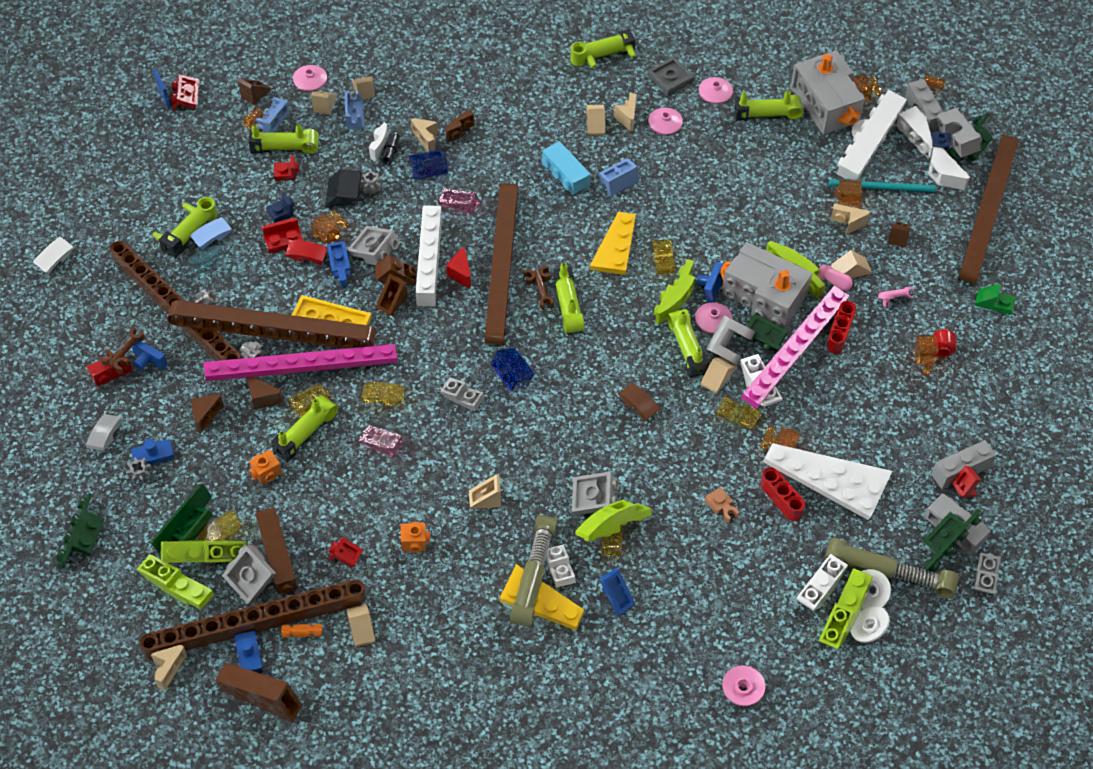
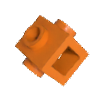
[249,449,282,485]
[401,522,430,553]

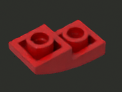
[285,240,327,265]

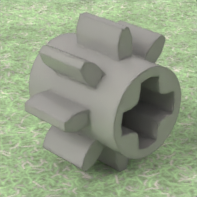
[361,171,383,194]
[195,289,218,306]
[240,341,263,359]
[126,457,152,483]

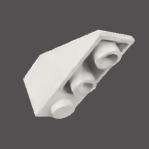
[896,106,933,159]

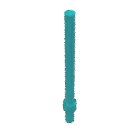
[828,178,936,192]

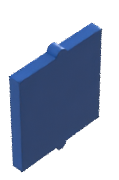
[153,69,171,109]

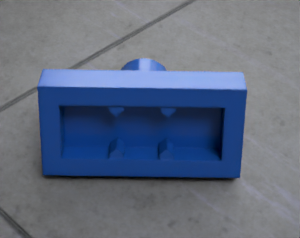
[697,262,723,302]
[132,341,168,370]
[131,439,175,465]
[599,568,635,615]
[234,630,263,673]

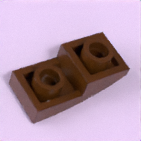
[445,110,475,143]
[618,383,660,422]

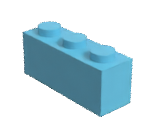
[542,141,591,195]

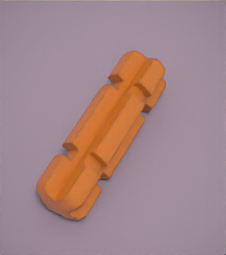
[281,624,323,637]

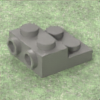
[347,226,399,265]
[572,471,619,516]
[222,545,276,604]

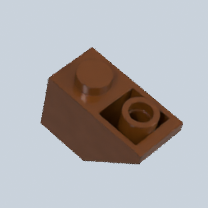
[375,255,417,285]

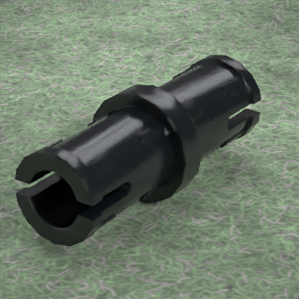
[381,132,400,165]

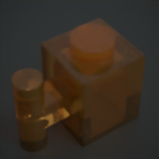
[852,74,883,101]
[835,180,862,209]
[311,210,349,246]
[914,335,939,375]
[760,427,800,450]

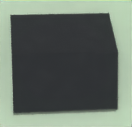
[325,169,362,208]

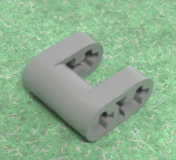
[706,316,755,365]

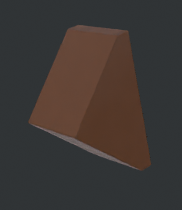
[238,78,271,105]
[888,221,911,248]
[376,274,408,316]
[247,377,283,410]
[191,394,224,434]

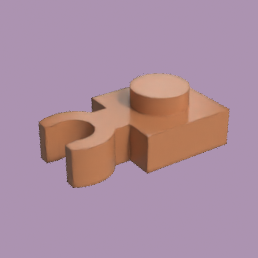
[704,487,739,523]

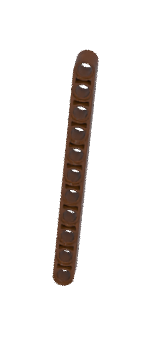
[958,134,1019,284]
[485,183,518,345]
[110,241,241,361]
[167,301,376,348]
[139,580,366,660]

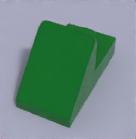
[975,284,1016,315]

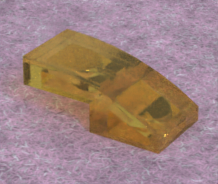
[652,239,675,274]
[361,382,405,405]
[715,396,761,429]
[198,509,242,541]

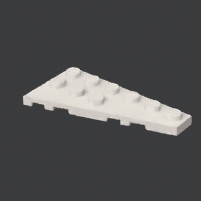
[763,444,892,520]

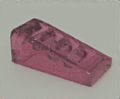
[438,189,479,213]
[359,426,403,458]

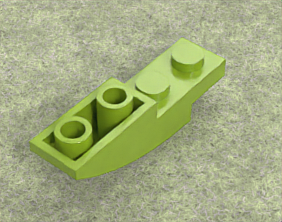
[766,241,825,299]
[653,259,695,324]
[576,500,651,541]
[161,541,246,563]
[137,554,215,610]
[819,568,873,650]

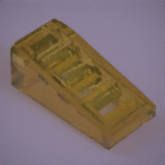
[288,383,331,418]
[601,525,623,556]

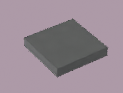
[647,57,695,95]

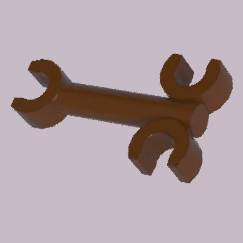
[523,266,554,310]
[99,327,145,374]

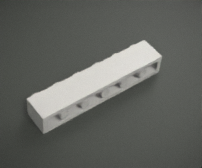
[837,90,907,181]
[416,206,442,306]

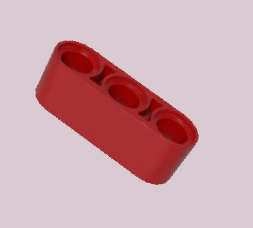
[827,301,856,354]
[760,467,805,521]

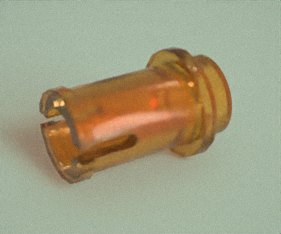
[924,74,946,90]
[243,107,263,128]

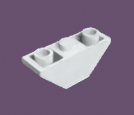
[928,147,970,190]
[740,354,782,407]
[796,554,848,611]

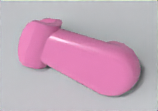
[818,265,853,291]
[878,287,914,308]

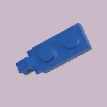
[327,241,351,288]

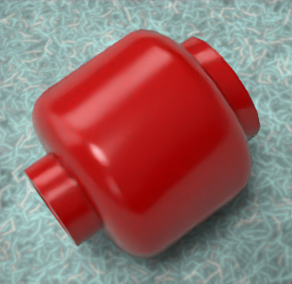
[932,329,957,357]

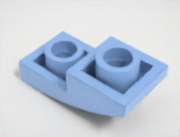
[190,217,233,250]

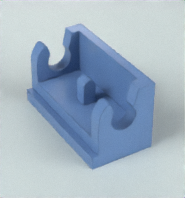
[345,91,364,129]
[255,97,289,132]
[599,158,639,197]

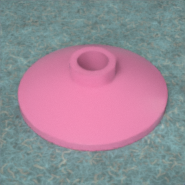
[293,65,327,91]
[699,77,733,104]
[648,108,683,135]
[695,302,732,334]
[722,666,765,706]

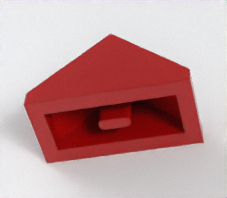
[446,248,471,288]

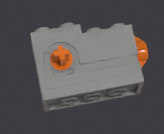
[791,50,865,135]
[720,242,812,329]

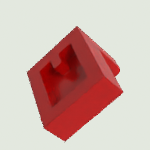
[274,155,299,181]
[952,466,981,497]
[328,537,363,568]

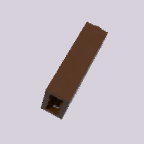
[255,507,298,594]
[215,663,303,722]

